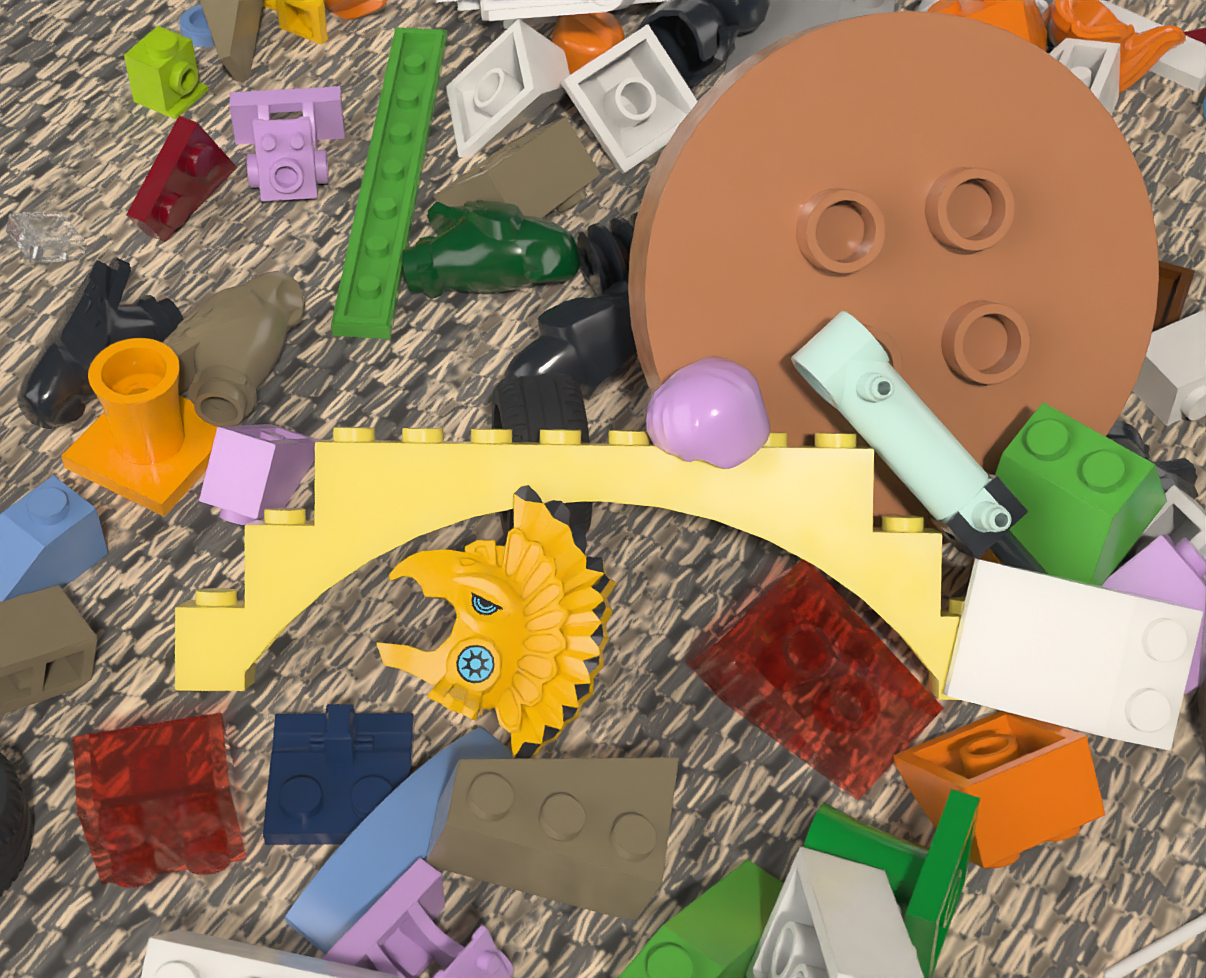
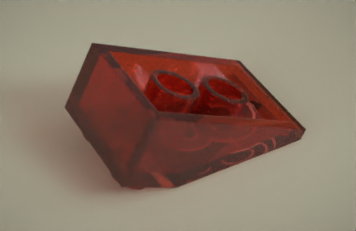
[688,559,944,800]

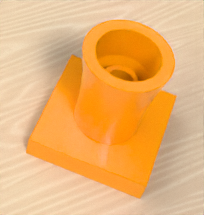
[61,338,238,516]

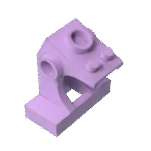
[229,86,345,201]
[321,858,514,978]

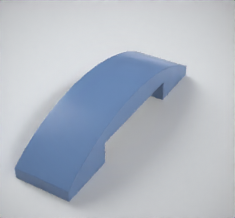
[285,727,513,954]

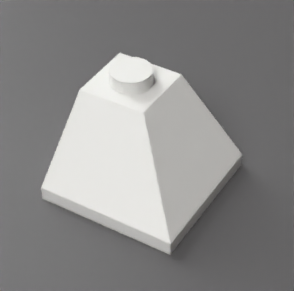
[446,19,570,158]
[560,24,698,174]

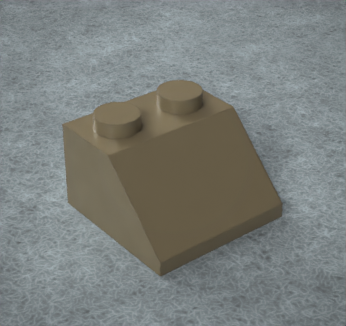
[433,116,601,221]

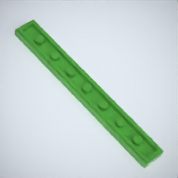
[331,27,448,339]

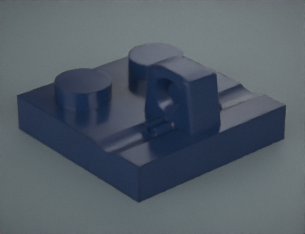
[263,704,415,845]

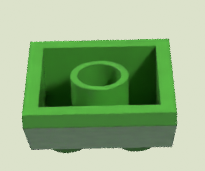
[995,402,1167,586]

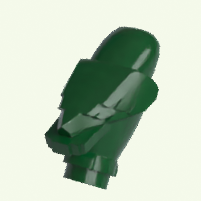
[402,199,580,299]

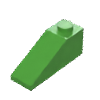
[618,859,784,978]

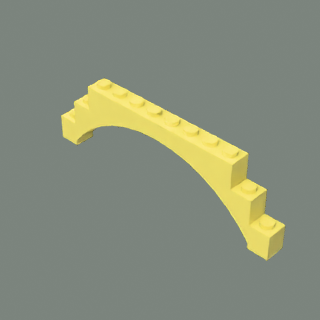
[175,427,966,700]

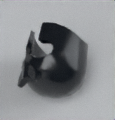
[636,0,739,87]

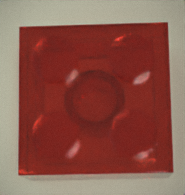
[73,712,247,888]

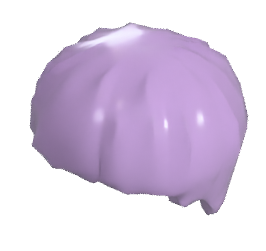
[646,356,770,469]

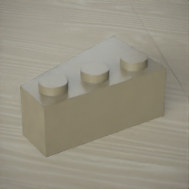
[425,757,679,919]

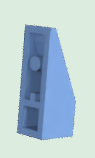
[0,475,108,602]

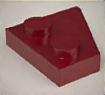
[126,116,238,242]

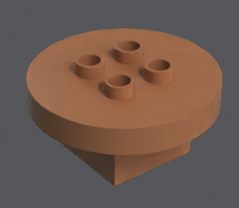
[628,11,1159,545]

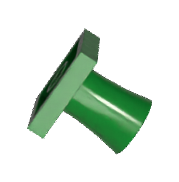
[803,789,980,978]

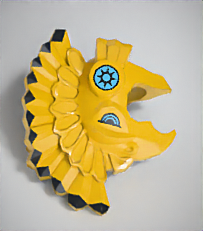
[376,485,617,759]

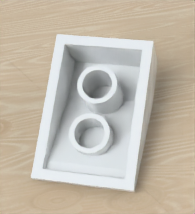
[943,558,1203,751]

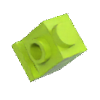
[124,26,209,120]

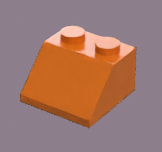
[893,710,1106,869]

